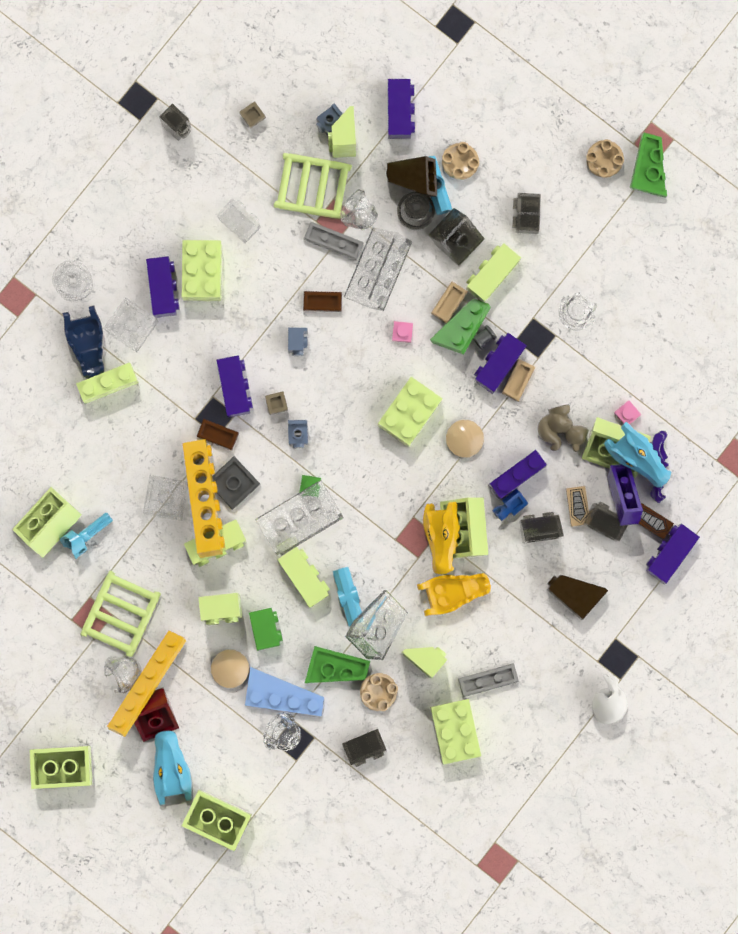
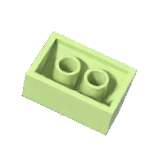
[328,106,356,158]
[582,417,651,478]
[12,487,82,558]
[440,497,488,558]
[401,647,447,678]

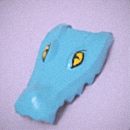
[604,422,671,487]
[153,731,192,805]

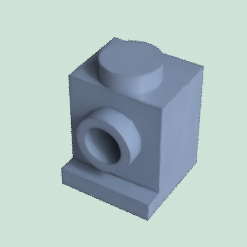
[316,103,343,135]
[288,327,308,356]
[288,420,308,448]

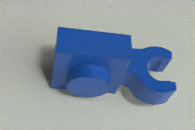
[492,488,528,521]

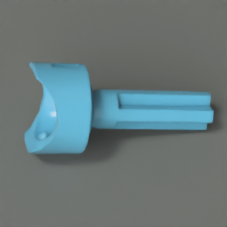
[60,513,113,559]

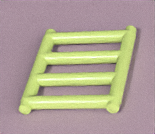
[274,153,352,219]
[80,570,161,658]

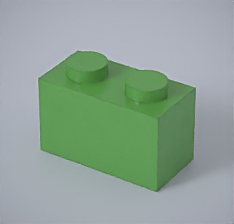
[249,608,283,651]

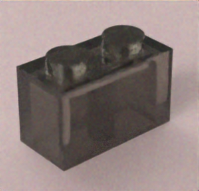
[159,103,191,141]
[583,502,628,542]
[342,728,387,767]

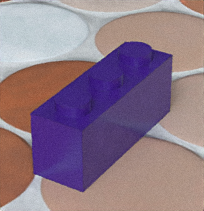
[388,79,415,139]
[146,256,180,318]
[474,333,527,394]
[216,355,253,418]
[488,450,547,501]
[607,464,643,526]
[646,523,700,584]

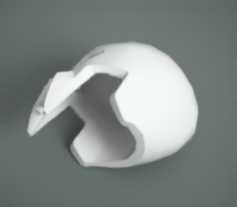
[592,674,627,724]

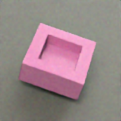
[392,321,413,343]
[614,400,641,424]

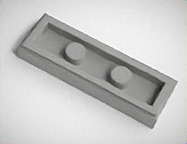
[304,222,364,261]
[458,663,519,697]

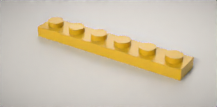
[107,630,186,737]

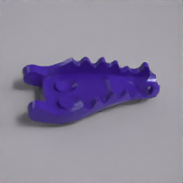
[650,430,669,503]

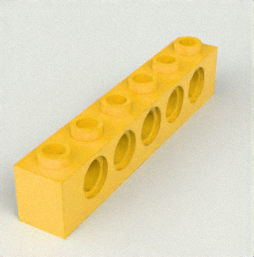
[182,439,225,558]

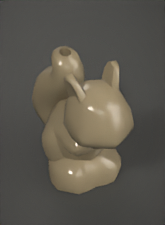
[537,404,589,452]

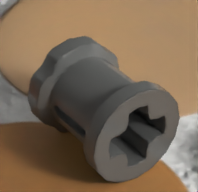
[473,325,497,350]

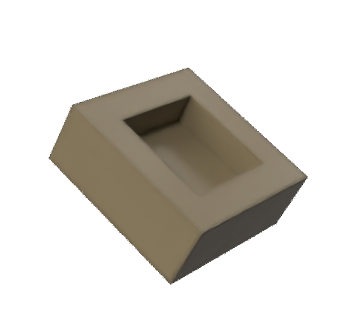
[239,101,266,129]
[265,391,288,415]

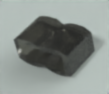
[512,193,541,234]

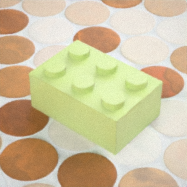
[182,240,222,301]
[378,377,443,447]
[198,593,242,625]
[430,699,481,765]
[30,746,92,789]
[182,790,252,851]

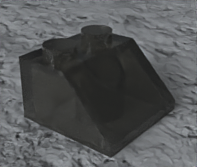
[428,208,485,266]
[519,512,564,544]

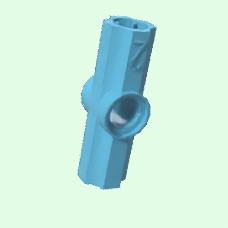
[429,156,452,215]
[333,567,364,627]

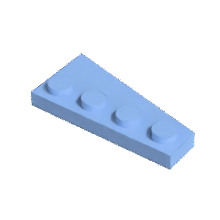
[245,667,324,716]

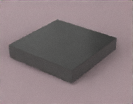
[212,456,260,510]

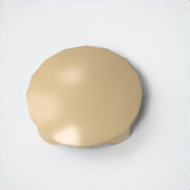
[586,139,624,178]
[442,142,479,180]
[446,420,484,458]
[211,650,249,688]
[360,673,398,711]

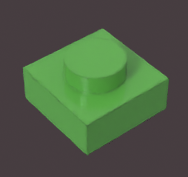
[299,475,321,497]

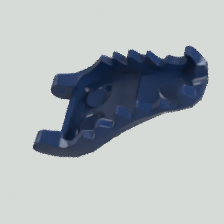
[62,305,104,379]

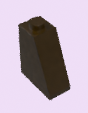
[386,156,437,197]
[547,575,608,620]

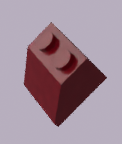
[134,688,179,742]

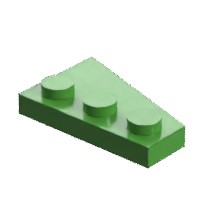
[630,133,667,198]
[430,298,491,355]
[305,646,370,683]

